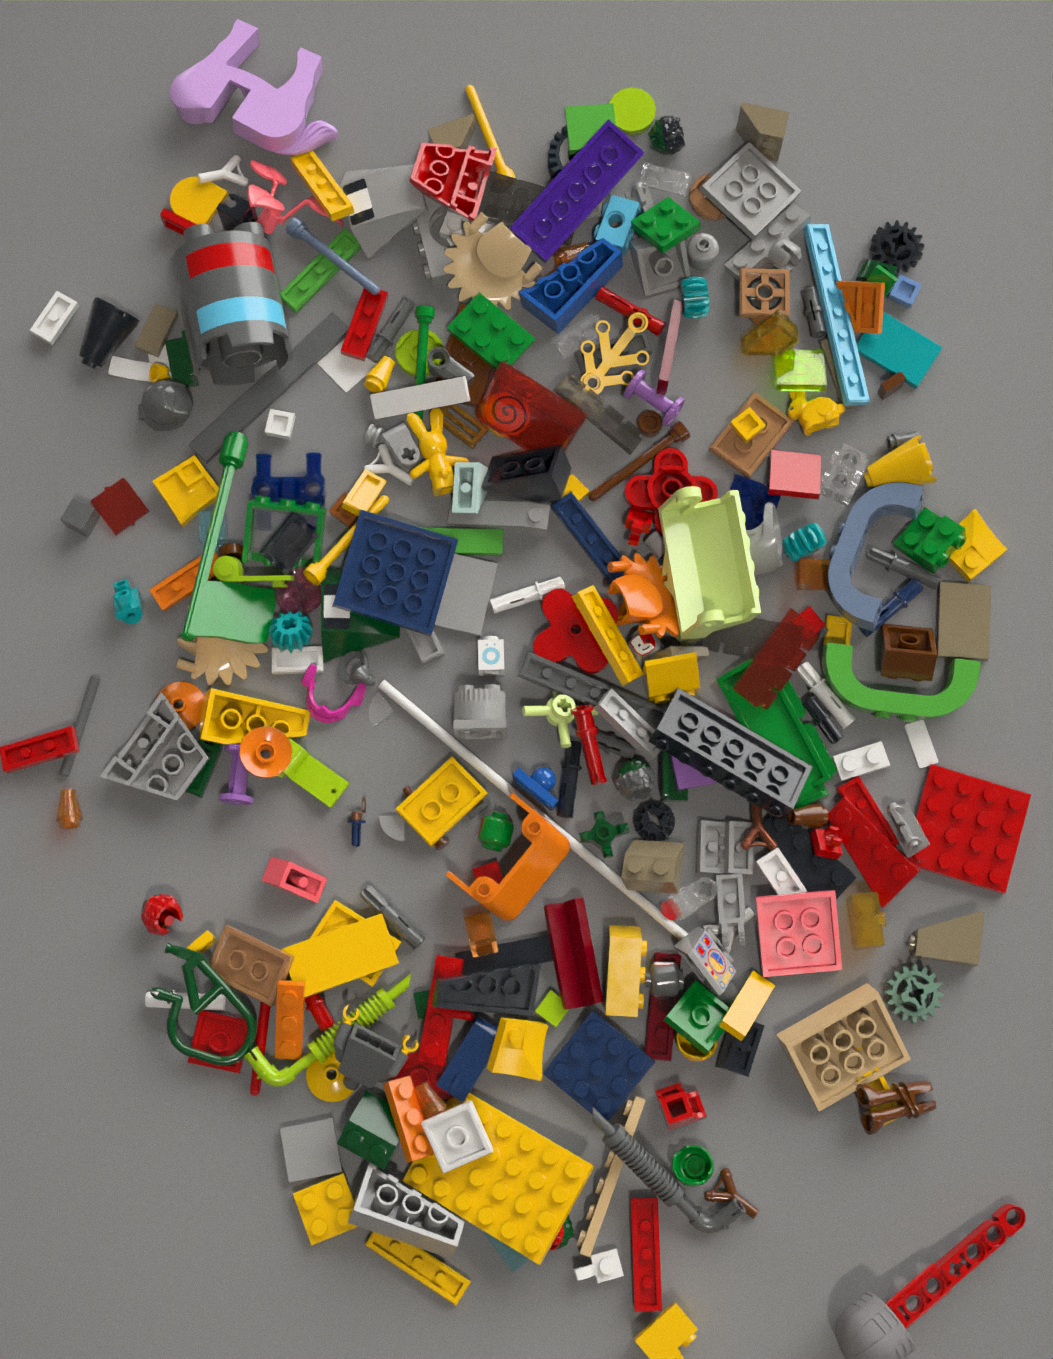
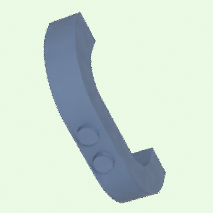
[828,482,924,632]

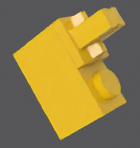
[633,1301,698,1359]

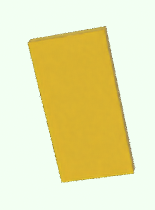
[281,913,399,998]

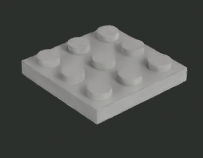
[700,142,802,240]

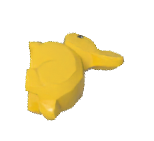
[788,383,845,436]

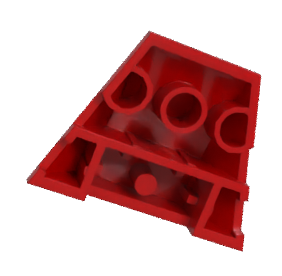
[409,143,497,222]

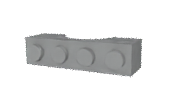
[412,195,454,287]

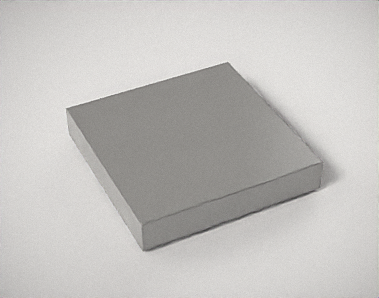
[280,1118,343,1183]

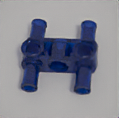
[251,453,326,531]

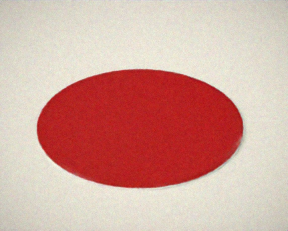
[660,901,678,920]

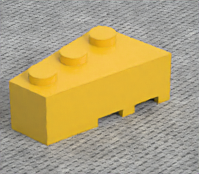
[605,925,647,1017]

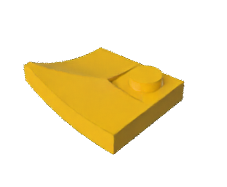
[152,455,219,528]
[949,509,1007,583]
[486,1017,548,1081]

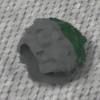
[614,759,655,801]

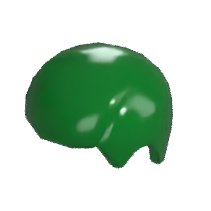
[672,1145,714,1187]

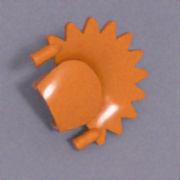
[607,553,679,638]

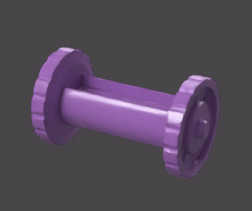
[623,370,685,427]
[219,744,254,805]

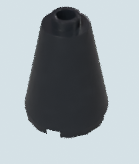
[79,297,140,369]

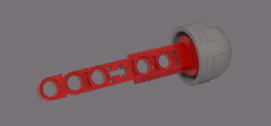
[837,1204,1026,1359]

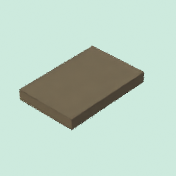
[937,582,991,661]

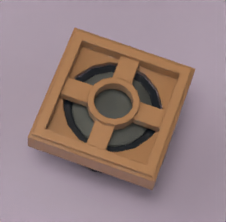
[739,268,790,324]

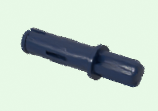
[858,579,924,637]

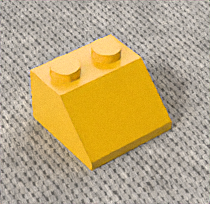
[642,652,700,704]

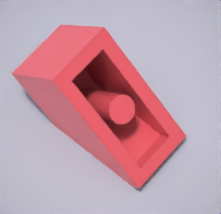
[261,857,327,903]

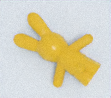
[406,408,469,497]

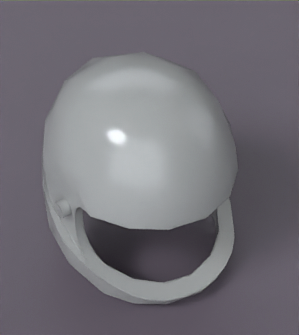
[746,503,783,576]

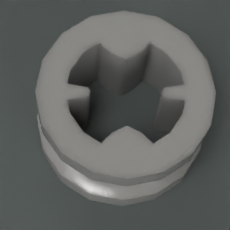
[363,424,384,449]

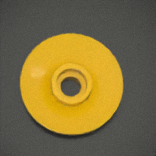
[306,1052,354,1102]

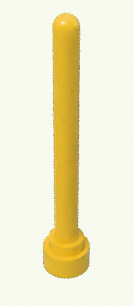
[465,85,516,188]
[303,495,389,585]

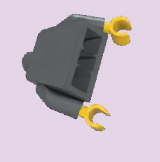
[333,1005,419,1090]

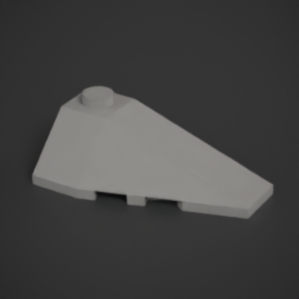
[447,492,552,538]

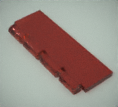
[732,608,819,710]

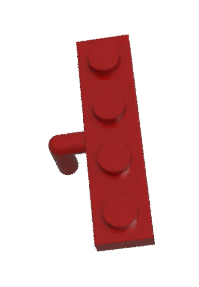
[418,955,477,1066]

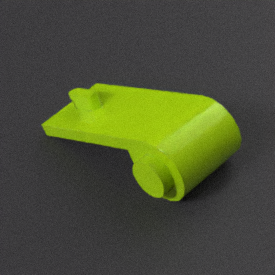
[213,556,294,587]
[277,737,350,809]

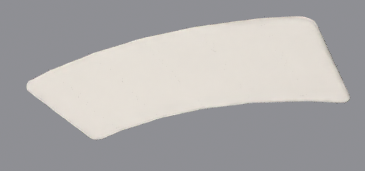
[108,356,154,382]

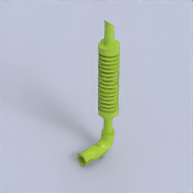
[244,973,411,1087]

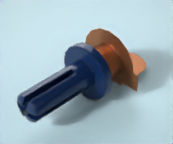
[347,797,366,847]

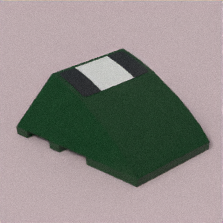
[321,566,400,663]

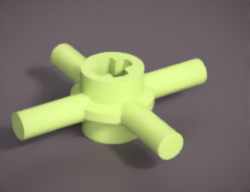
[522,691,598,748]

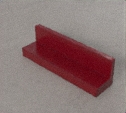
[544,897,604,1010]

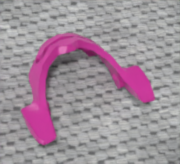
[301,664,366,724]

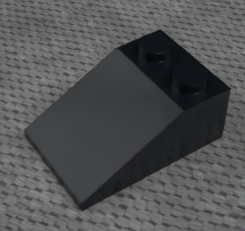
[482,445,572,503]

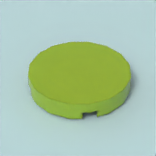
[609,87,656,135]
[395,330,443,377]

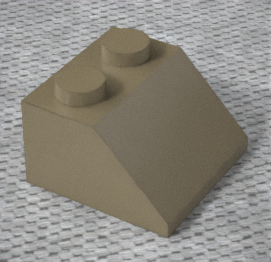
[736,102,790,161]
[621,840,686,894]

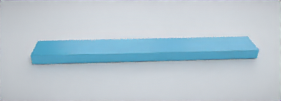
[803,224,870,406]

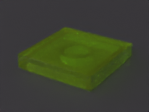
[773,349,827,391]

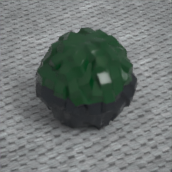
[648,115,685,155]

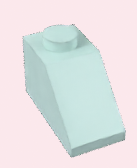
[452,462,488,514]

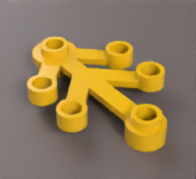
[580,312,650,395]

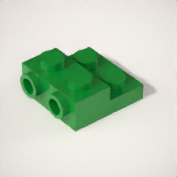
[893,507,966,574]

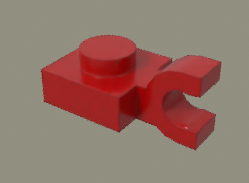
[624,508,654,546]

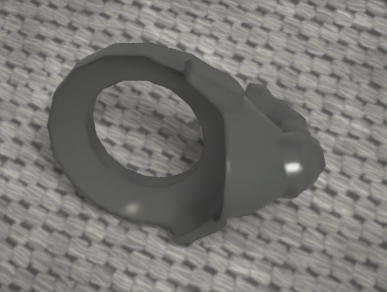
[338,651,376,686]

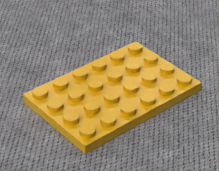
[402,1093,595,1265]

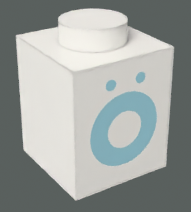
[478,636,505,676]

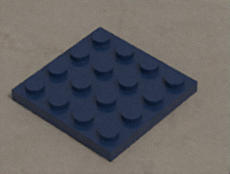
[332,509,458,636]

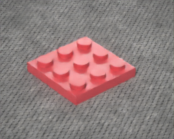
[755,890,842,977]

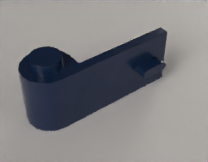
[436,1016,498,1102]

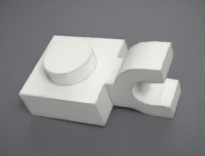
[573,1248,624,1283]

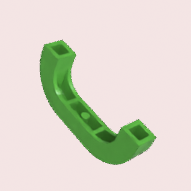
[822,642,981,723]

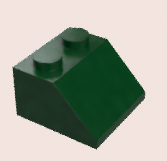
[337,1089,400,1170]

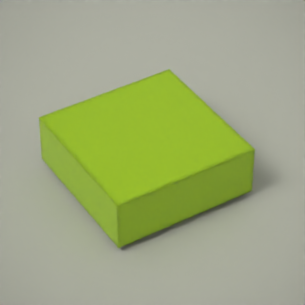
[535,990,570,1028]

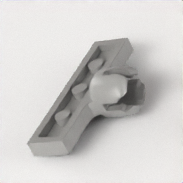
[724,203,811,281]

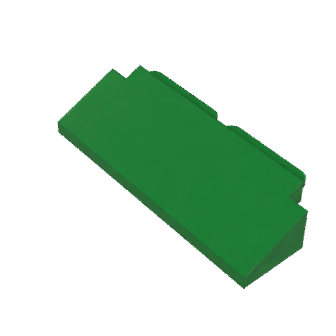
[716,659,837,809]

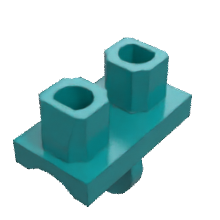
[113,579,143,624]

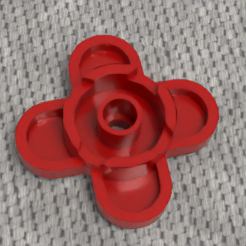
[624,448,718,536]
[533,589,618,674]

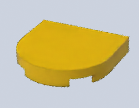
[170,176,229,225]

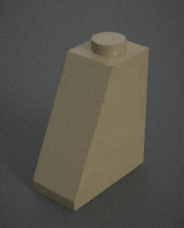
[908,912,984,967]

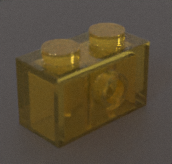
[847,892,886,950]

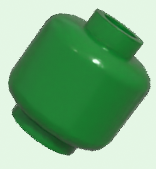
[477,812,514,852]

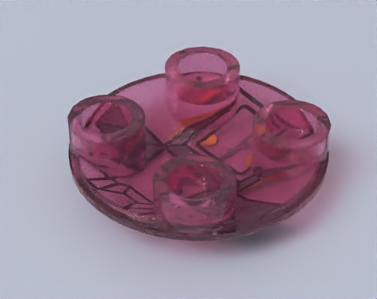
[274,567,322,615]

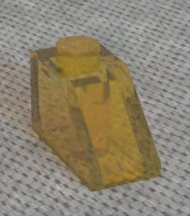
[740,310,799,356]

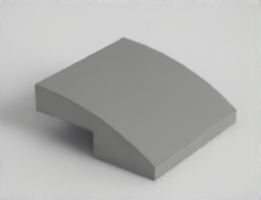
[696,820,753,875]

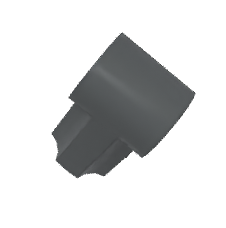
[427,347,475,387]

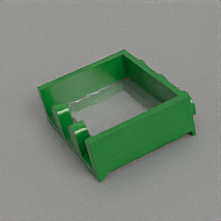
[242,496,327,568]

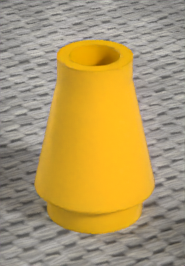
[364,356,395,394]

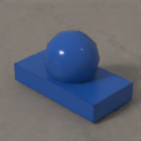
[513,767,559,811]

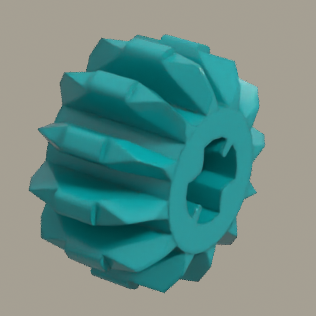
[681,276,709,319]
[782,523,827,561]
[268,610,313,654]

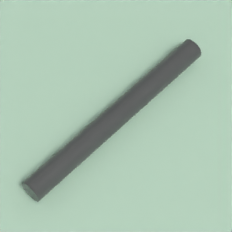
[59,676,101,777]

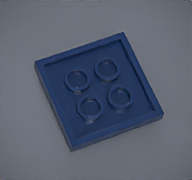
[543,1011,655,1121]

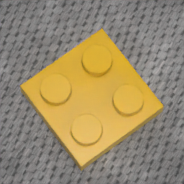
[293,1173,359,1246]

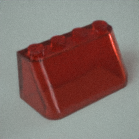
[475,360,588,452]

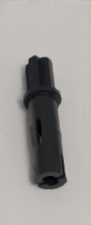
[557,740,582,819]

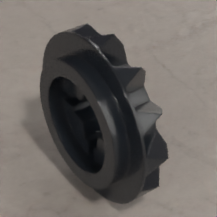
[634,800,675,841]

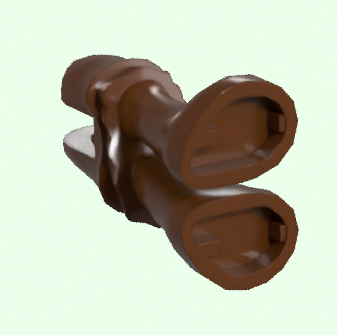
[856,1081,936,1135]

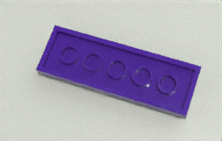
[509,119,645,263]

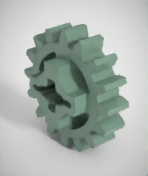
[884,964,944,1023]

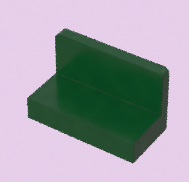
[165,330,199,388]
[661,751,688,802]

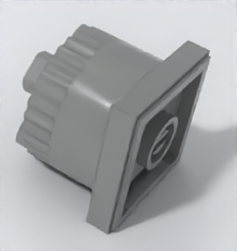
[453,684,507,740]

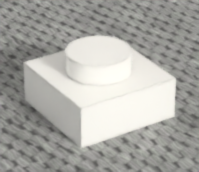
[265,409,296,440]

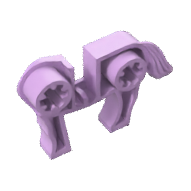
[170,19,338,155]

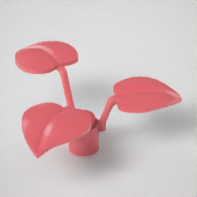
[247,160,344,234]

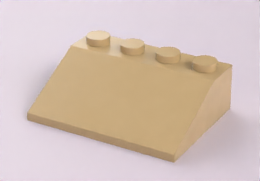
[776,983,911,1112]

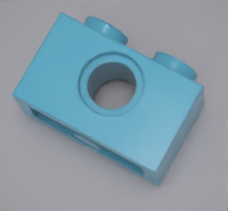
[594,195,642,256]

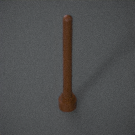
[588,421,691,501]

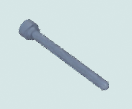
[286,217,380,295]

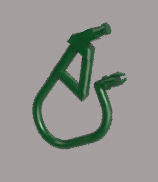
[150,943,257,1066]

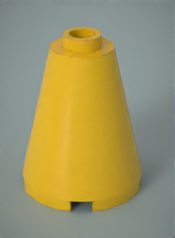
[863,435,937,488]

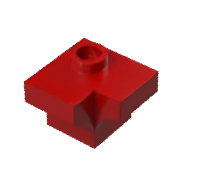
[655,1082,707,1131]

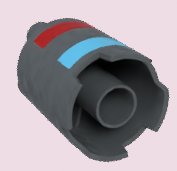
[171,222,293,386]

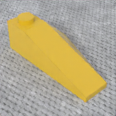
[200,688,310,745]

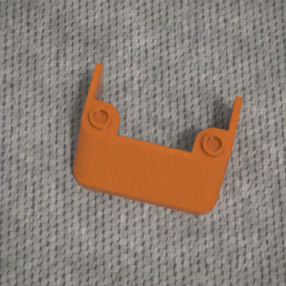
[445,793,570,921]

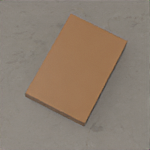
[709,392,794,479]
[210,925,295,1006]

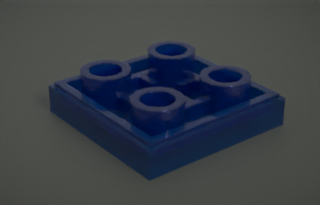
[730,474,781,530]

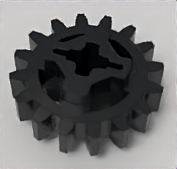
[869,220,924,274]

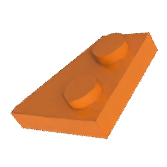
[836,280,885,334]

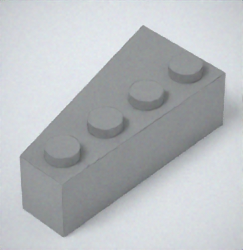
[348,1162,465,1259]

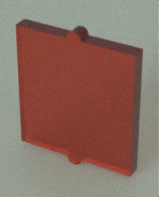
[90,477,150,535]

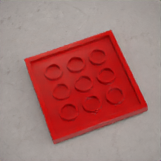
[905,764,1031,894]

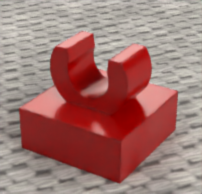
[810,826,843,860]

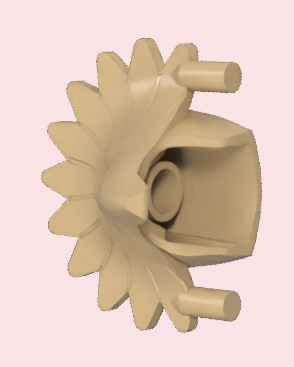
[443,212,543,310]
[176,605,269,686]

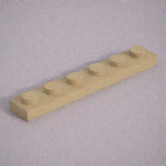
[576,1096,646,1257]

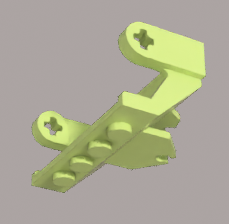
[658,486,761,639]

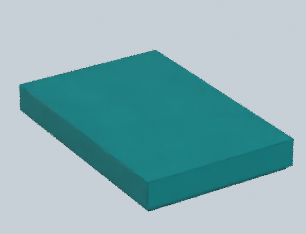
[857,312,943,389]

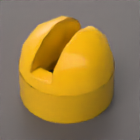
[149,363,170,383]

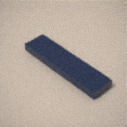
[551,492,624,585]

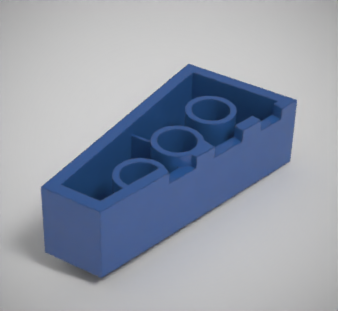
[519,238,623,334]

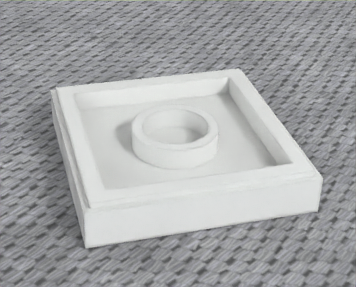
[421,1100,494,1173]

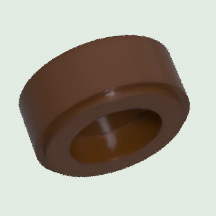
[637,411,662,437]
[218,543,243,559]

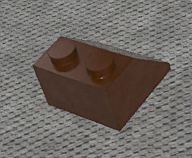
[879,624,938,682]

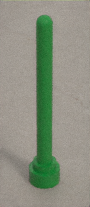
[413,305,435,422]

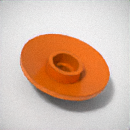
[156,681,204,730]
[239,726,292,778]

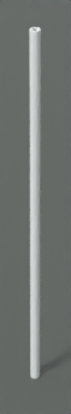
[378,680,688,940]

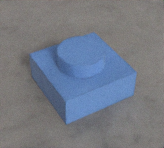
[888,274,922,308]

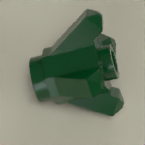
[578,811,630,859]

